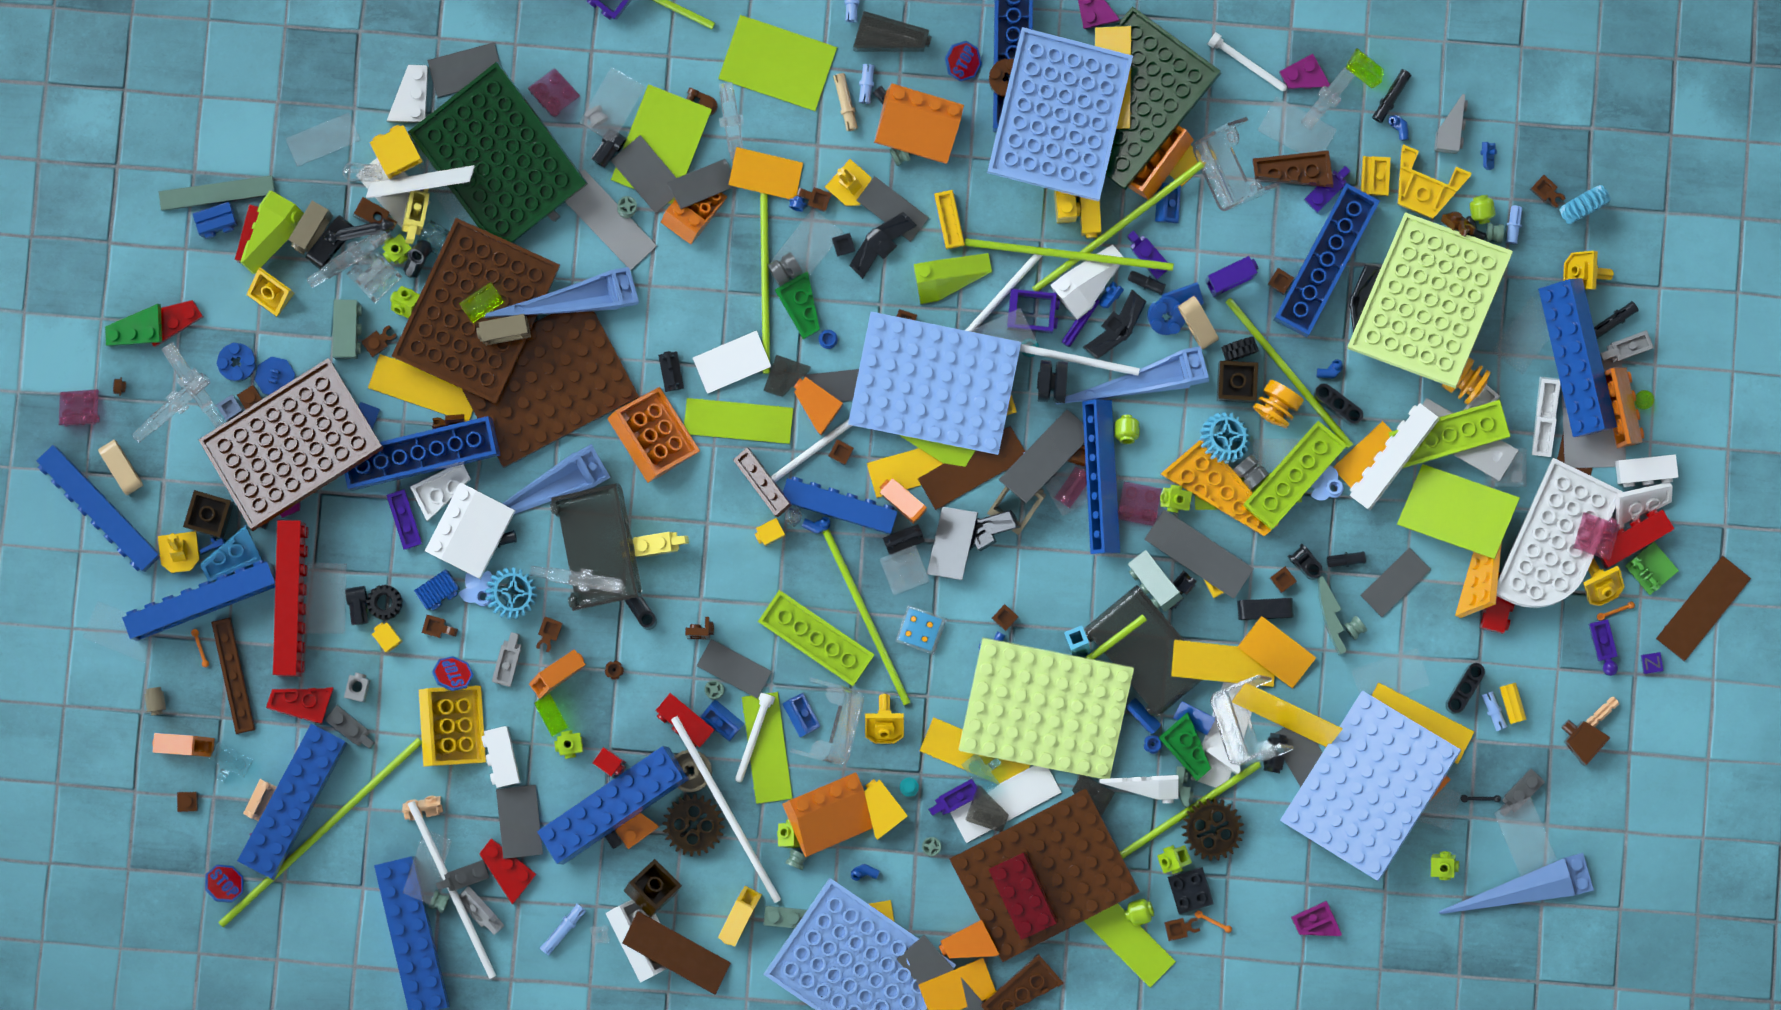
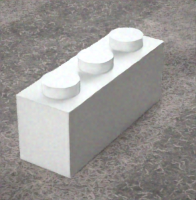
[1615,455,1678,487]
[482,726,521,788]

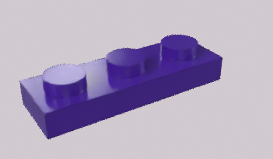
[386,489,422,550]

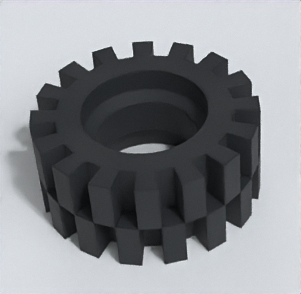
[1221,336,1259,361]
[366,585,403,620]

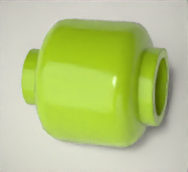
[1469,195,1496,224]
[1115,414,1140,444]
[1125,898,1155,926]

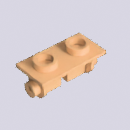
[243,779,277,821]
[402,796,443,821]

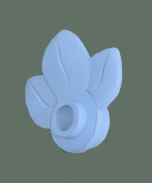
[1311,465,1344,501]
[459,571,493,606]

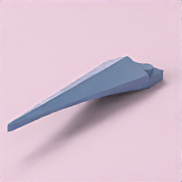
[484,267,639,318]
[1056,346,1209,404]
[502,444,611,514]
[1439,853,1594,914]

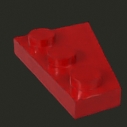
[152,300,203,347]
[266,687,334,725]
[479,838,537,905]

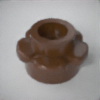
[113,377,126,396]
[605,661,624,680]

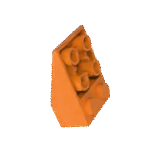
[660,192,727,244]

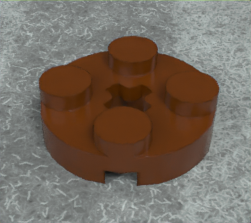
[989,59,1014,97]

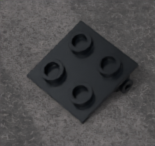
[1168,867,1214,914]

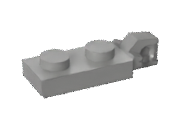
[1600,330,1654,362]
[492,632,521,687]
[459,886,504,935]

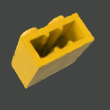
[369,125,423,179]
[1054,190,1080,223]

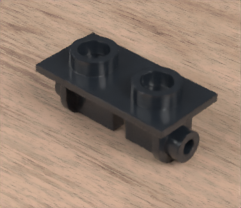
[658,351,684,392]
[883,524,925,556]
[1169,570,1197,611]
[1263,733,1288,774]

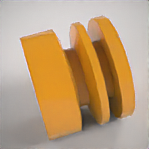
[1441,357,1491,405]
[1253,380,1304,429]

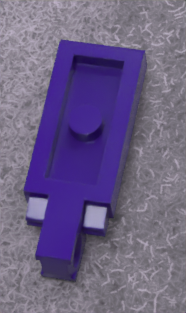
[1304,166,1350,213]
[1127,231,1168,280]
[928,778,981,816]

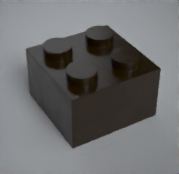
[1217,361,1258,403]
[183,490,234,539]
[624,859,682,918]

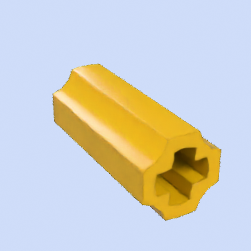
[1499,683,1527,724]

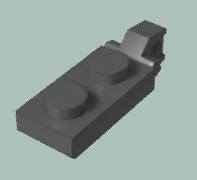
[325,705,375,748]
[1498,769,1545,816]
[436,860,489,891]

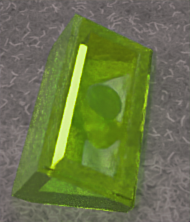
[1346,48,1384,88]
[459,282,504,322]
[534,694,569,737]

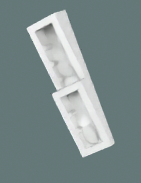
[1532,377,1560,457]

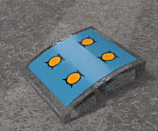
[895,605,947,655]

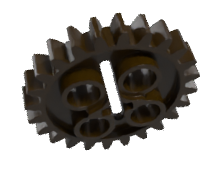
[662,794,725,857]
[1181,798,1244,861]

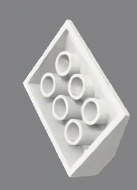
[425,483,515,579]

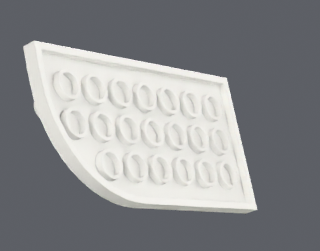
[1496,458,1623,608]

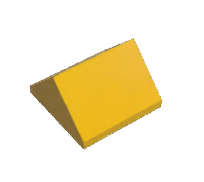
[246,268,295,317]

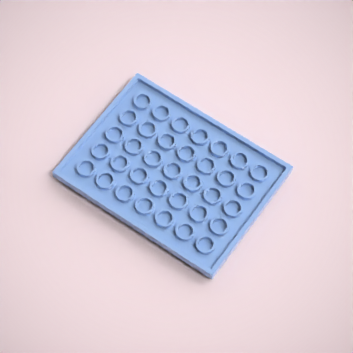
[987,27,1133,202]
[848,312,1021,455]
[1280,691,1461,882]
[764,878,956,1010]

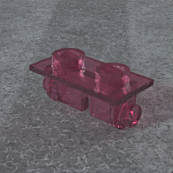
[1054,467,1087,509]

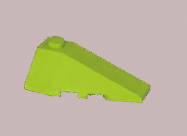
[240,190,304,274]
[913,253,992,305]

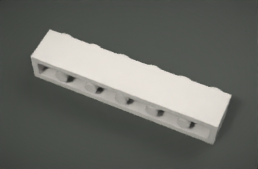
[1350,404,1440,510]

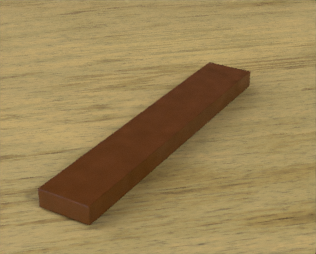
[211,618,256,734]

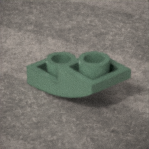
[1176,766,1193,807]

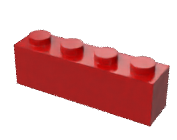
[1596,509,1674,569]

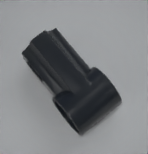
[591,128,627,168]
[403,240,432,278]
[345,586,369,625]
[625,592,657,630]

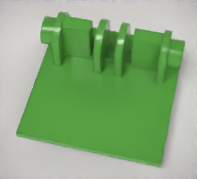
[1625,542,1679,595]

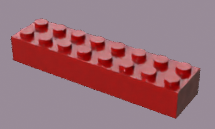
[273,520,309,677]

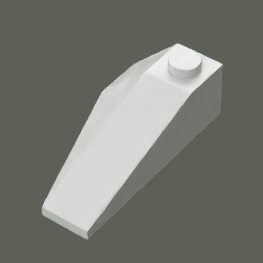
[1051,244,1123,320]
[1099,775,1178,803]

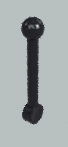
[1460,794,1501,803]

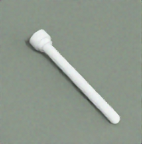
[1207,32,1287,91]
[735,692,775,783]

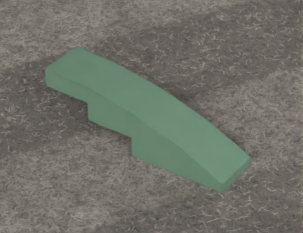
[1317,576,1347,655]

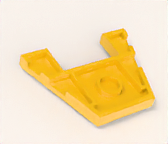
[1397,144,1472,219]

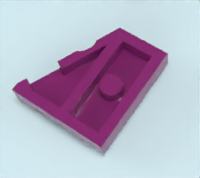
[1078,0,1120,30]
[1291,901,1342,936]

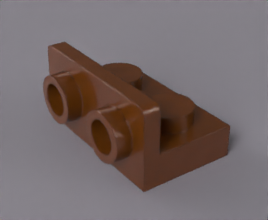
[685,617,714,640]

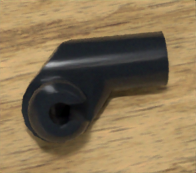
[1466,216,1486,240]

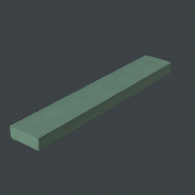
[158,175,275,211]

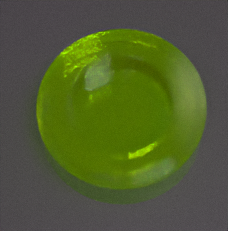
[1634,390,1654,410]

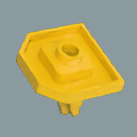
[825,159,871,206]
[1563,251,1614,290]
[158,531,200,573]
[1583,557,1625,606]
[865,694,904,744]

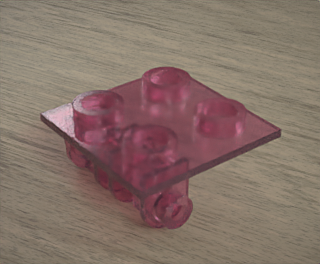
[527,68,580,117]
[59,389,100,427]
[1118,481,1162,526]
[1573,512,1620,560]

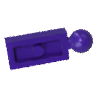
[1588,619,1618,676]

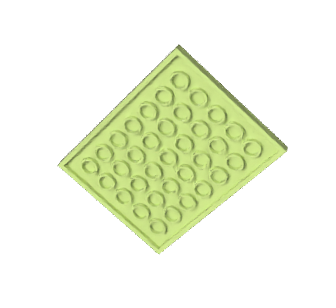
[1348,213,1513,388]
[958,637,1134,779]

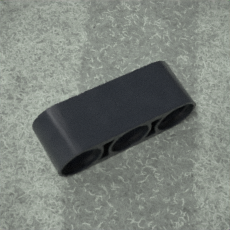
[305,215,354,270]
[1314,383,1363,426]
[1237,598,1294,620]
[1445,663,1485,714]

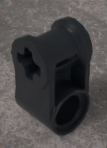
[1287,544,1323,580]

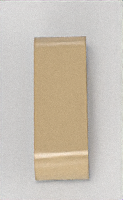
[1178,296,1219,350]
[98,439,143,496]

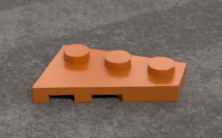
[615,812,660,849]

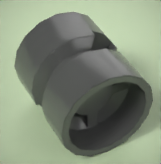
[767,252,803,286]
[1233,454,1269,490]

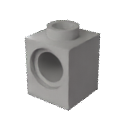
[344,673,370,703]

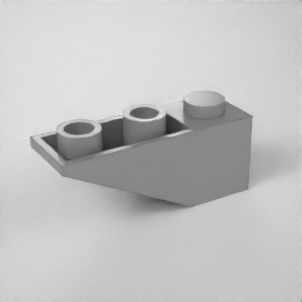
[1434,94,1468,154]

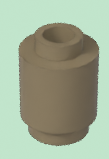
[144,687,166,716]

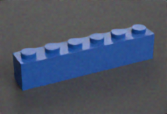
[783,476,898,535]

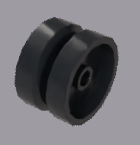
[1037,360,1068,404]

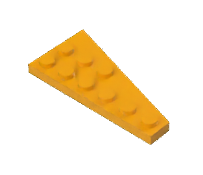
[1160,440,1279,536]
[1455,542,1502,618]

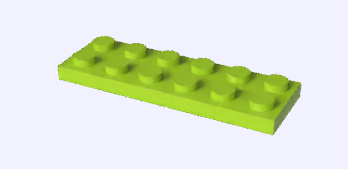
[1388,400,1511,469]
[1243,420,1347,531]
[758,590,874,686]

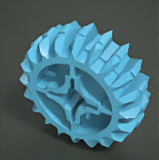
[1560,185,1610,224]
[1199,412,1251,464]
[485,567,537,619]

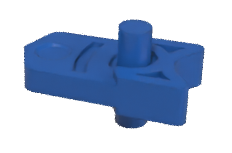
[1480,142,1497,170]
[1099,281,1124,308]
[199,537,226,555]

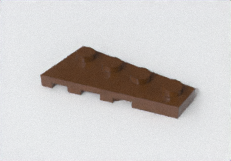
[1253,150,1334,188]
[981,954,1064,1010]

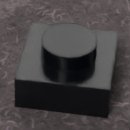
[832,233,855,257]

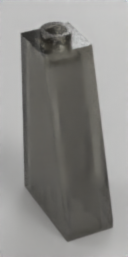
[853,11,932,52]

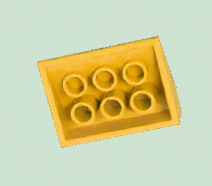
[419,686,486,767]

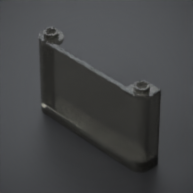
[550,483,642,611]
[1084,585,1202,718]

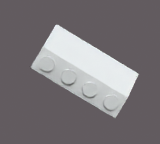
[606,900,667,982]

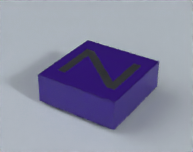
[1640,652,1664,674]

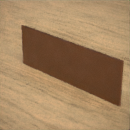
[918,426,1025,510]
[1656,555,1751,662]
[622,911,731,995]

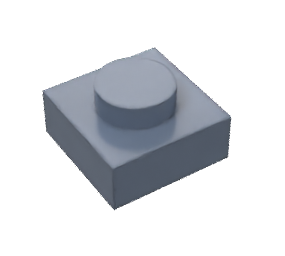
[216,395,243,421]

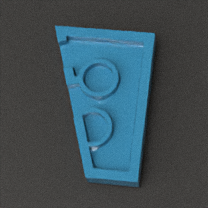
[200,525,262,582]

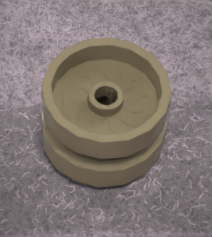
[675,750,712,793]

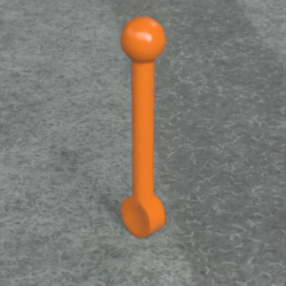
[1597,601,1635,621]
[191,629,209,668]
[1195,911,1232,933]

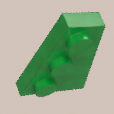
[775,271,820,340]
[105,304,162,346]
[1159,712,1212,781]

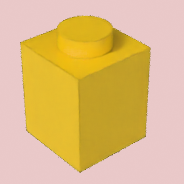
[755,518,785,546]
[372,622,403,653]

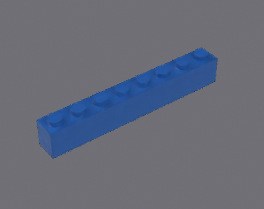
[1082,399,1120,555]
[36,445,160,572]

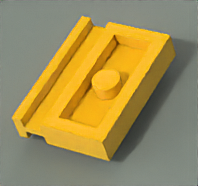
[1360,156,1391,196]

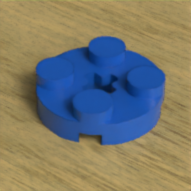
[1147,296,1185,335]
[216,343,256,381]

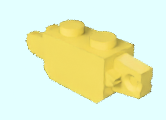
[402,188,430,244]
[623,532,689,558]

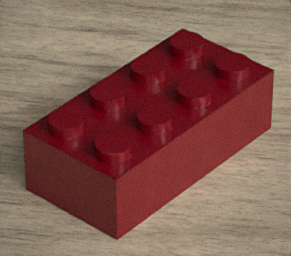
[988,852,1058,940]

